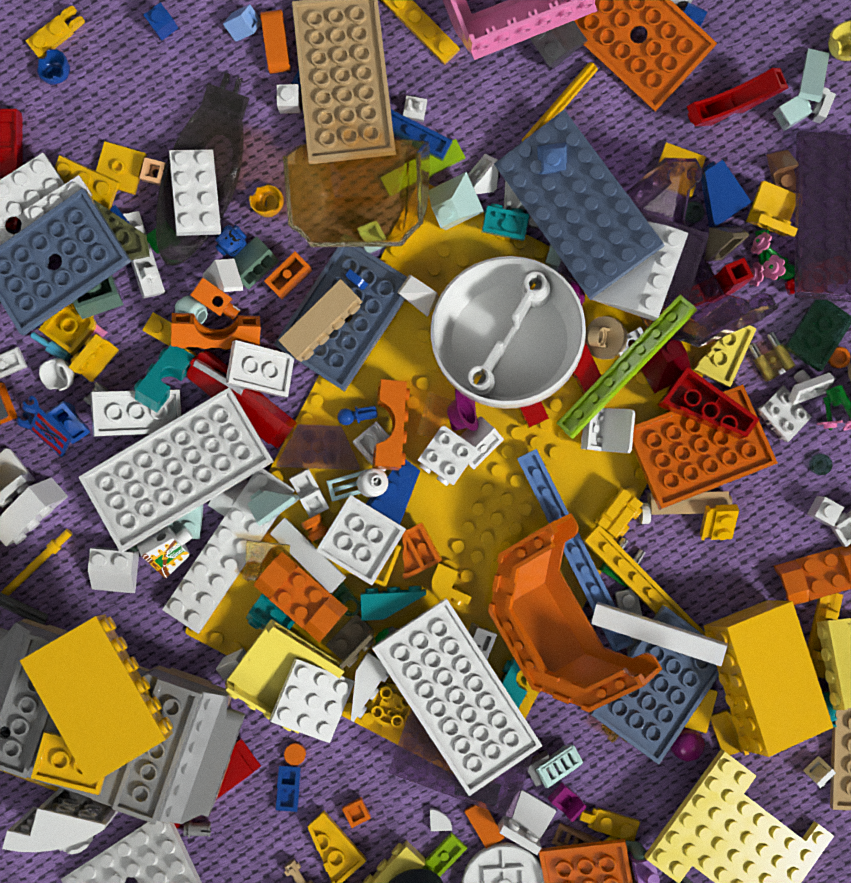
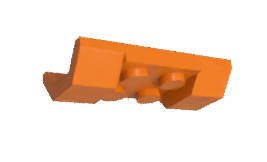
[774,544,851,605]
[254,552,348,643]

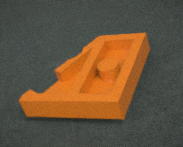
[402,522,442,579]

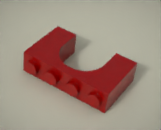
[518,344,601,428]

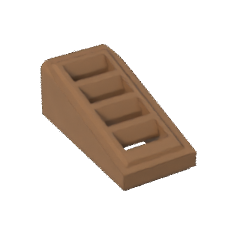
[552,822,601,846]

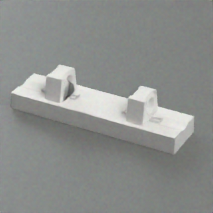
[123,211,165,299]

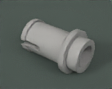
[184,820,211,838]

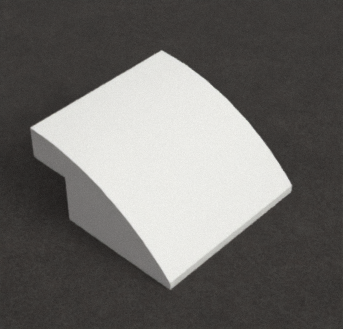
[2,789,119,852]

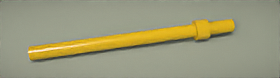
[1,529,73,596]

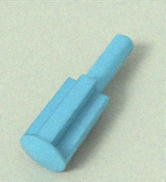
[30,332,71,361]

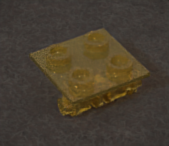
[243,540,290,582]

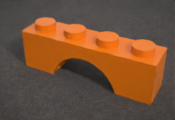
[171,313,261,350]
[372,379,410,471]

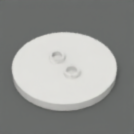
[462,843,544,883]

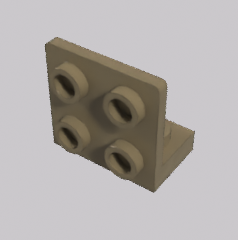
[326,613,375,669]

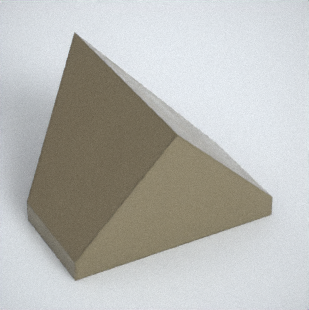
[705,226,749,261]

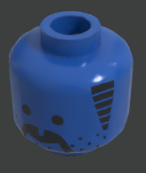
[215,224,247,257]

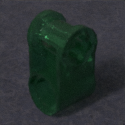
[331,582,361,617]

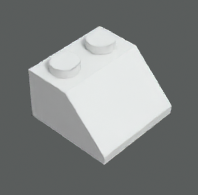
[88,547,139,593]

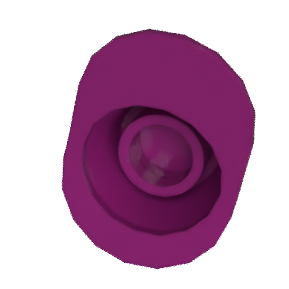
[447,388,479,431]

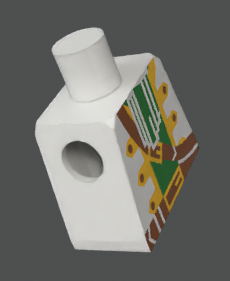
[136,527,193,578]

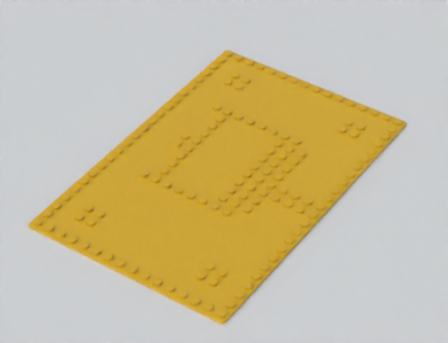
[185,181,721,791]

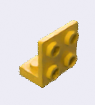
[746,181,799,237]

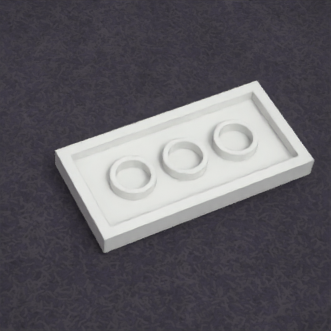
[169,150,221,236]
[90,390,181,437]

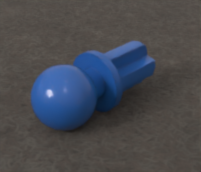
[337,406,377,425]

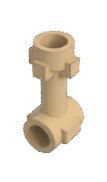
[284,859,313,883]

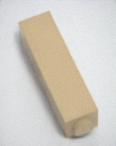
[647,491,732,515]

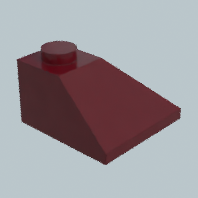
[640,333,691,394]

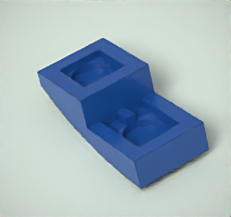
[275,766,301,812]

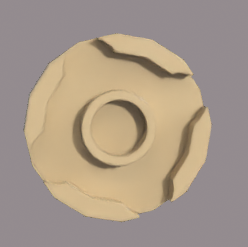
[585,316,627,360]

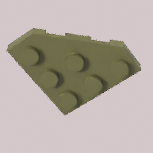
[93,200,150,261]

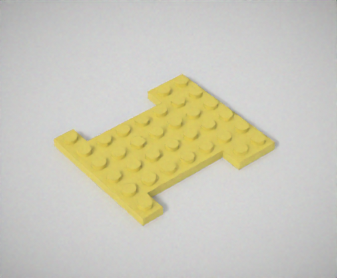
[644,749,834,883]

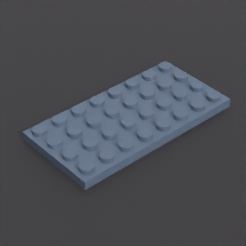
[494,110,665,300]

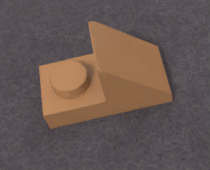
[766,150,799,192]

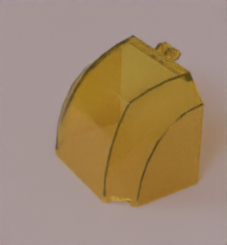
[283,139,430,247]

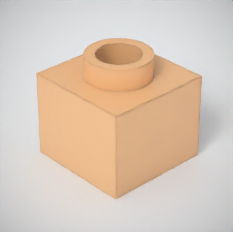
[140,158,170,187]

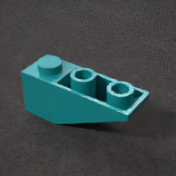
[361,586,426,621]

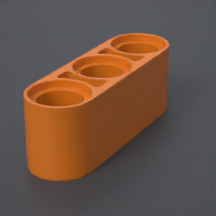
[260,9,291,74]

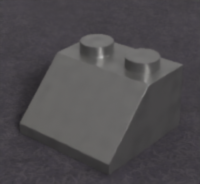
[529,21,588,69]

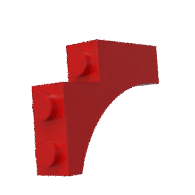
[686,68,789,126]

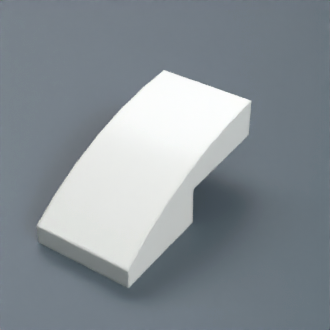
[289,468,329,518]

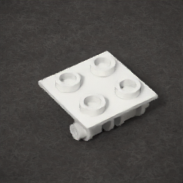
[756,385,811,443]

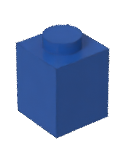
[143,2,178,41]

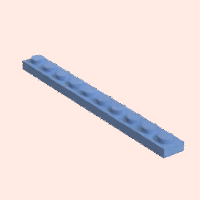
[517,449,633,652]

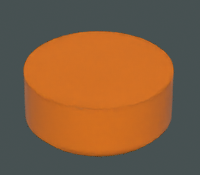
[827,347,851,369]
[284,742,306,765]

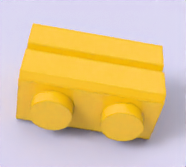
[594,487,643,538]

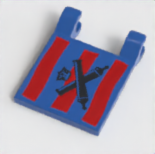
[16,396,72,458]

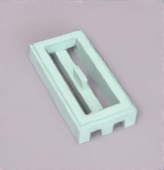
[326,469,368,502]

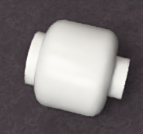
[357,468,388,497]

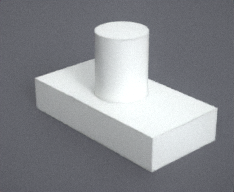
[788,370,835,405]

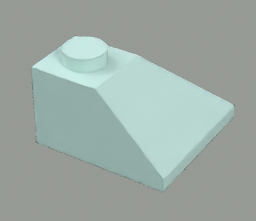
[428,172,484,230]
[247,490,301,526]

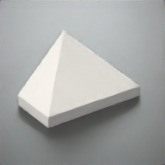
[468,154,499,194]
[397,275,439,317]

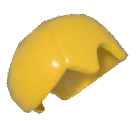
[249,185,284,218]

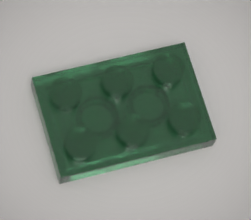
[784,294,851,372]

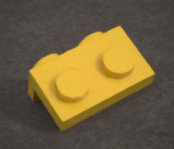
[69,334,119,382]

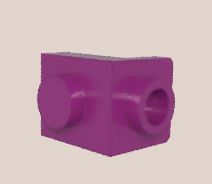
[548,782,586,822]

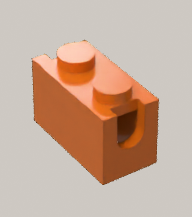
[264,251,313,300]

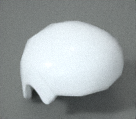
[39,358,74,391]

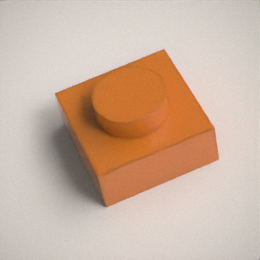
[342,797,371,828]

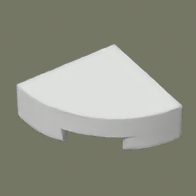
[430,808,452,831]

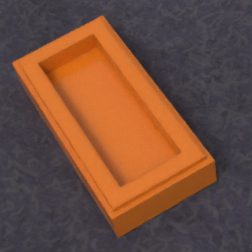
[464,799,505,848]

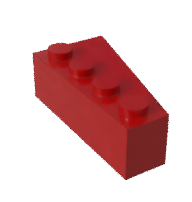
[657,367,760,439]

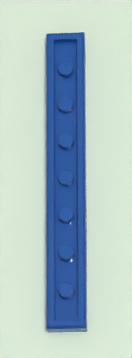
[291,69,452,161]

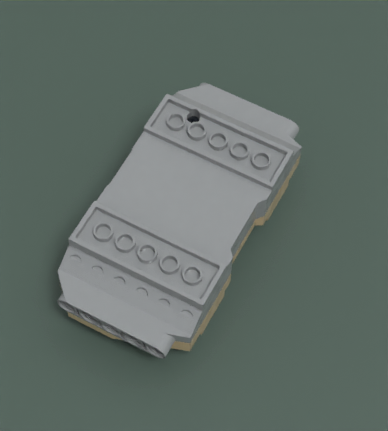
[0,619,245,824]

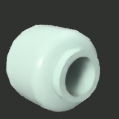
[175,295,208,324]

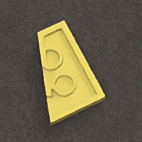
[691,320,756,387]

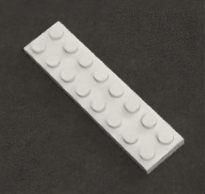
[162,468,295,634]

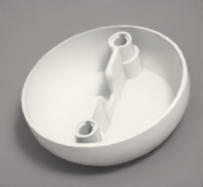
[431,256,586,409]

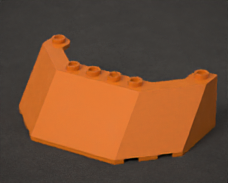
[488,513,662,712]

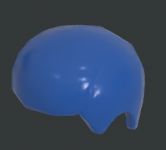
[37,49,70,85]

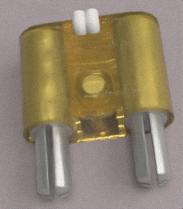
[749,332,796,382]

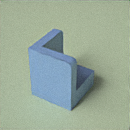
[223,4,262,41]

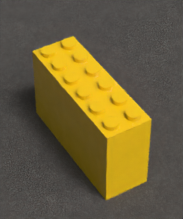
[704,600,834,757]
[19,614,173,786]

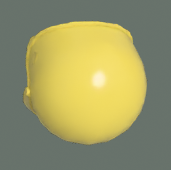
[828,20,851,61]

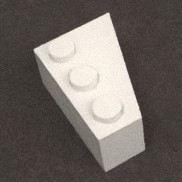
[0,477,68,546]

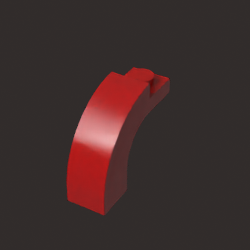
[675,258,754,309]

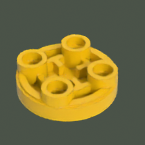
[370,683,413,728]

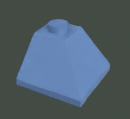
[537,142,567,175]

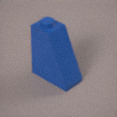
[700,160,751,227]

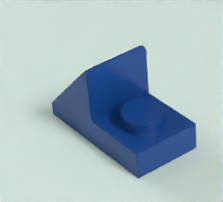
[45,401,90,444]

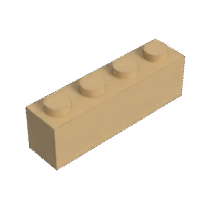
[278,279,363,362]

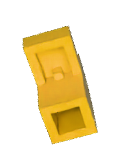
[432,562,472,606]

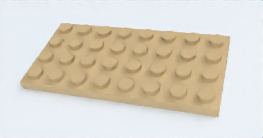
[292,0,396,164]

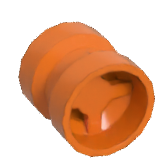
[301,513,329,542]

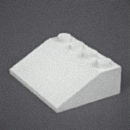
[591,222,688,321]

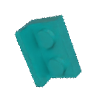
[481,204,529,241]
[246,593,295,630]

